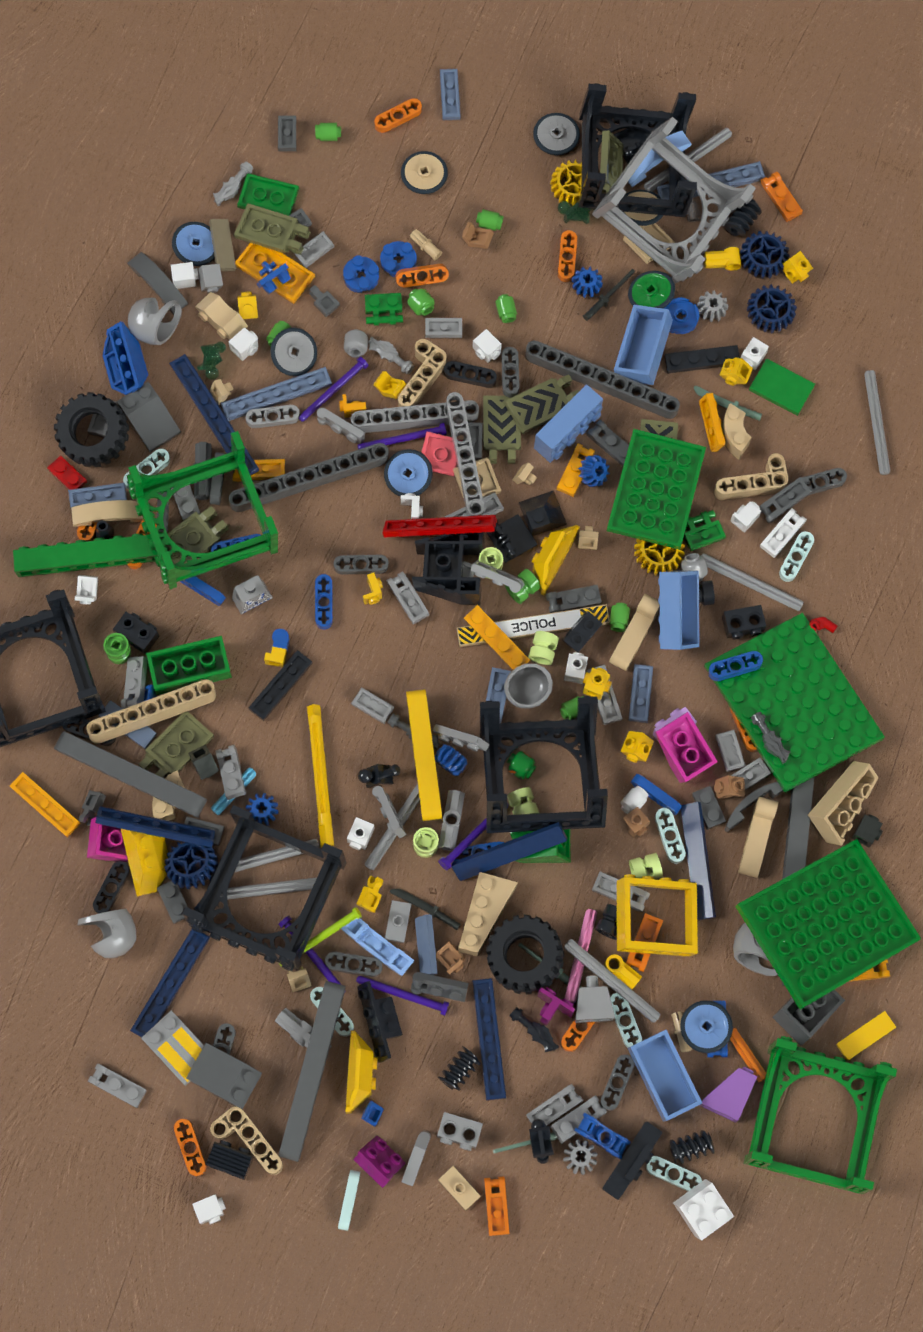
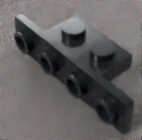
[357,981,403,1063]
[602,1122,662,1200]

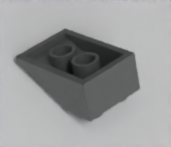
[117,382,181,452]
[772,990,845,1046]
[186,1043,262,1109]

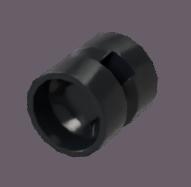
[699,580,715,606]
[595,904,617,940]

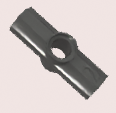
[193,442,212,500]

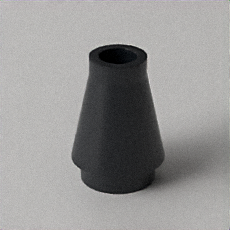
[96,520,114,539]

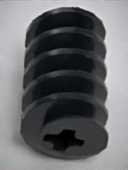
[724,199,762,236]
[437,1046,481,1091]
[669,1130,715,1164]

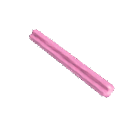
[565,909,597,1003]

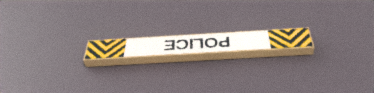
[457,604,610,648]

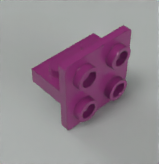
[537,987,575,1026]
[353,1136,406,1188]

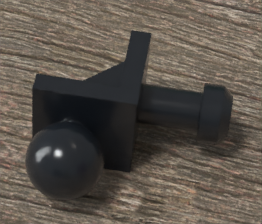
[358,764,400,788]
[529,1119,554,1164]

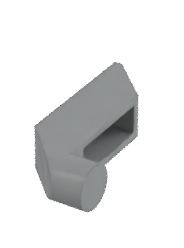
[401,1130,431,1186]

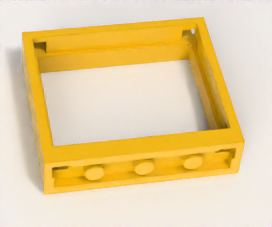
[617,874,698,957]

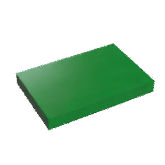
[237,173,300,216]
[749,358,815,416]

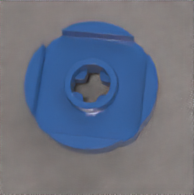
[380,241,417,277]
[343,255,379,293]
[664,297,699,334]

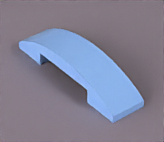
[628,131,692,187]
[341,918,414,976]

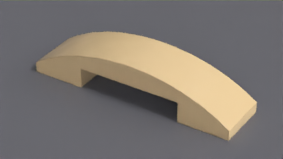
[71,500,143,527]

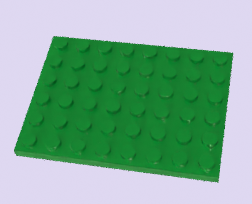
[704,613,885,792]
[735,839,921,1010]

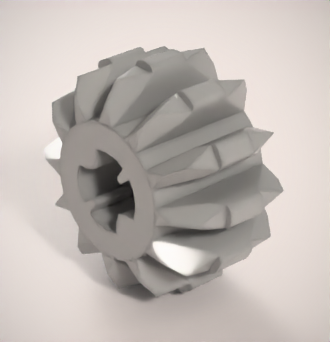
[697,290,729,322]
[563,1140,598,1175]

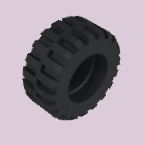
[54,392,129,467]
[486,914,564,995]

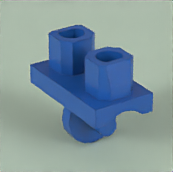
[257,261,291,294]

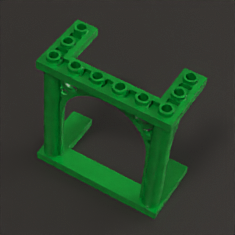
[126,431,278,589]
[743,1036,897,1194]

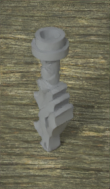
[213,161,253,206]
[368,337,414,374]

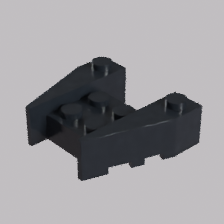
[412,532,485,605]

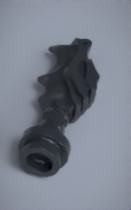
[509,1007,559,1053]

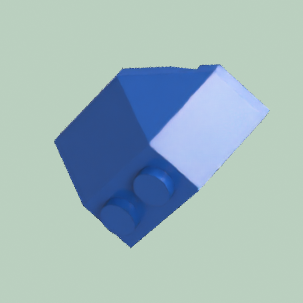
[103,321,148,395]

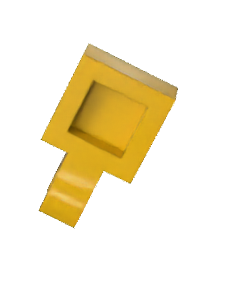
[356,876,384,913]

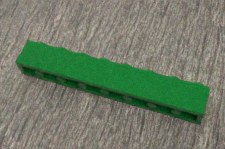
[13,531,168,577]

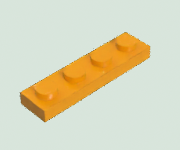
[463,605,530,670]
[10,772,81,838]

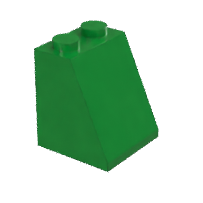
[510,829,571,863]

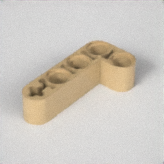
[398,339,446,407]
[714,453,788,500]
[609,594,660,671]
[738,797,778,878]
[210,1107,283,1175]

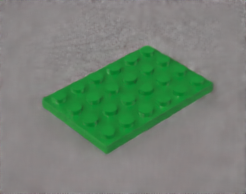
[606,429,706,550]

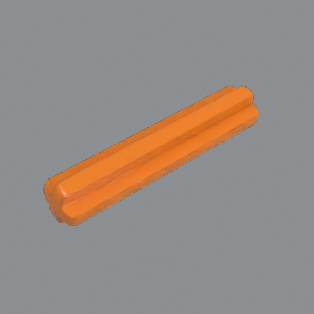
[730,1028,766,1082]

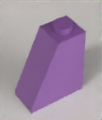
[699,1067,757,1123]

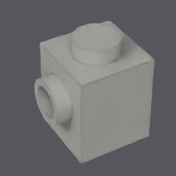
[198,264,223,293]

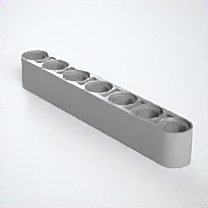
[446,392,484,516]
[351,400,479,433]

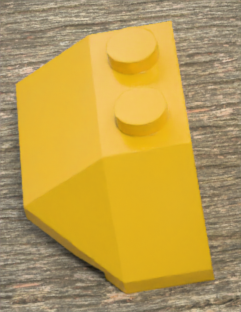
[532,525,580,596]
[121,829,168,896]
[345,1030,378,1114]

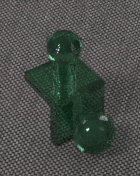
[557,201,595,225]
[197,341,226,380]

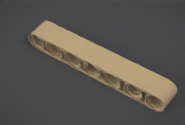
[87,680,216,744]

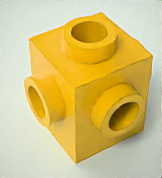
[783,251,813,284]
[719,358,753,386]
[583,667,612,700]
[620,731,654,763]

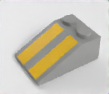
[142,1010,204,1086]

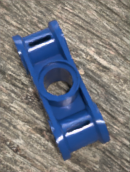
[574,1113,631,1160]

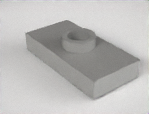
[294,231,335,268]
[351,687,394,724]
[715,730,746,772]
[385,900,411,943]

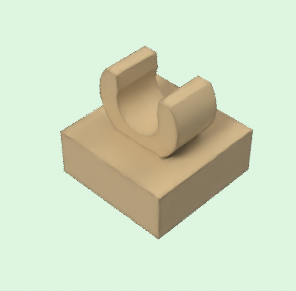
[210,379,233,405]
[512,463,537,485]
[578,526,599,550]
[287,966,312,992]

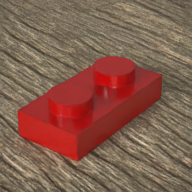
[47,455,87,490]

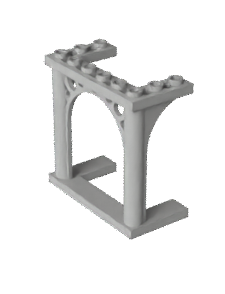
[592,117,756,284]

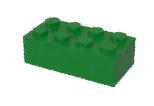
[146,636,232,695]

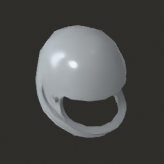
[128,298,182,345]
[504,664,553,709]
[78,909,136,958]
[733,923,778,976]

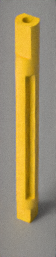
[307,704,334,848]

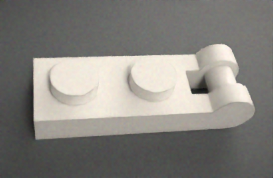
[760,508,807,558]

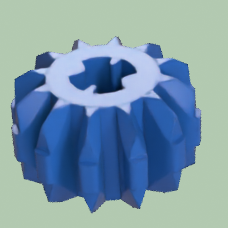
[572,266,603,298]
[578,455,610,487]
[434,745,468,776]
[245,793,279,826]

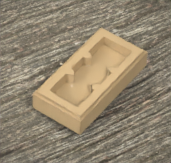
[438,1166,481,1211]

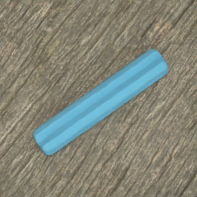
[211,767,256,815]

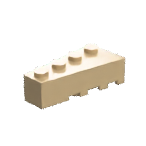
[808,761,878,846]
[458,872,518,957]

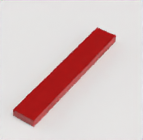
[382,515,497,538]

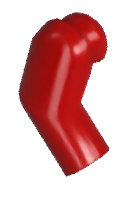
[810,616,838,633]

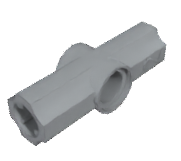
[438,790,465,851]
[275,1008,332,1050]

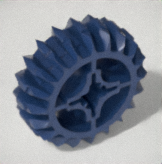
[740,230,790,279]
[746,284,797,334]
[165,842,218,890]

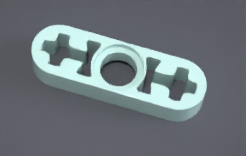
[123,449,170,490]
[779,531,814,582]
[655,808,686,864]
[310,987,354,1037]
[610,993,642,1048]
[646,1156,702,1191]
[338,1170,361,1231]

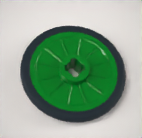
[628,271,675,309]

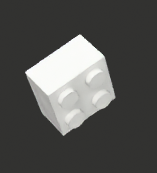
[673,1179,734,1241]

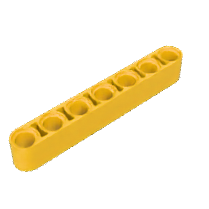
[406,689,442,821]

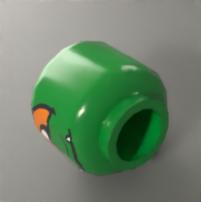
[507,751,537,780]

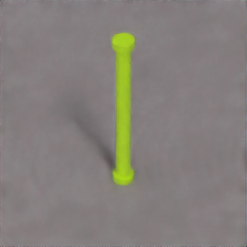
[279,907,362,969]

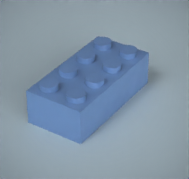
[614,305,673,385]
[534,384,603,463]
[658,570,699,650]
[627,1030,702,1122]

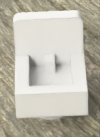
[401,493,423,519]
[75,575,98,604]

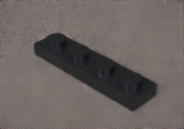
[664,345,740,374]
[248,650,313,721]

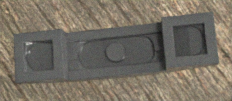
[127,252,188,315]
[724,782,783,832]

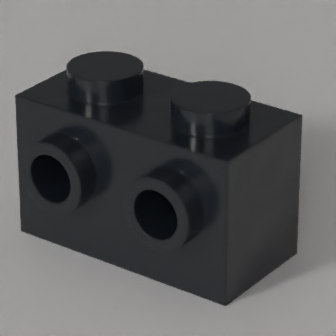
[112,611,159,655]

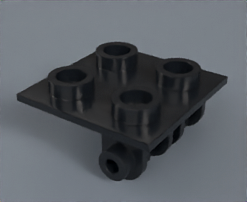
[613,128,650,164]
[486,514,538,563]

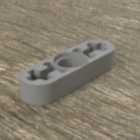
[246,405,300,428]

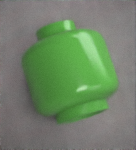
[407,288,435,316]

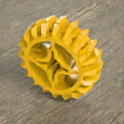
[550,160,582,208]
[634,539,685,576]

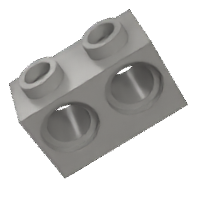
[437,1112,483,1151]

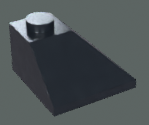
[518,490,567,536]

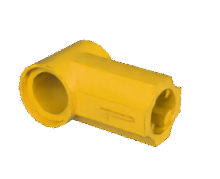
[704,247,741,271]
[604,954,642,989]

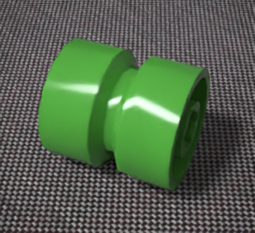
[505,569,541,604]
[103,633,132,664]

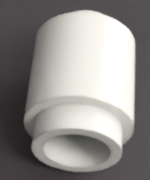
[620,786,649,814]

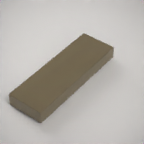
[209,219,236,271]

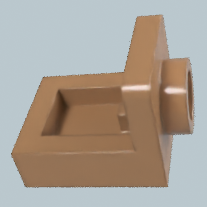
[462,222,494,249]
[714,775,745,800]
[623,807,650,838]
[436,941,465,975]

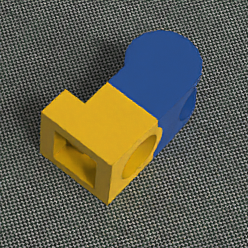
[264,629,289,668]

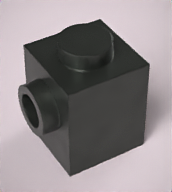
[188,745,219,780]
[852,814,883,847]

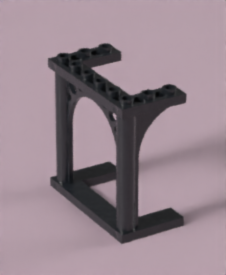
[578,83,697,217]
[0,589,106,747]
[480,696,608,833]
[183,805,347,972]

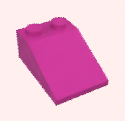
[655,712,718,783]
[87,817,128,862]

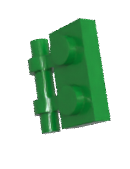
[365,293,403,326]
[684,510,726,552]

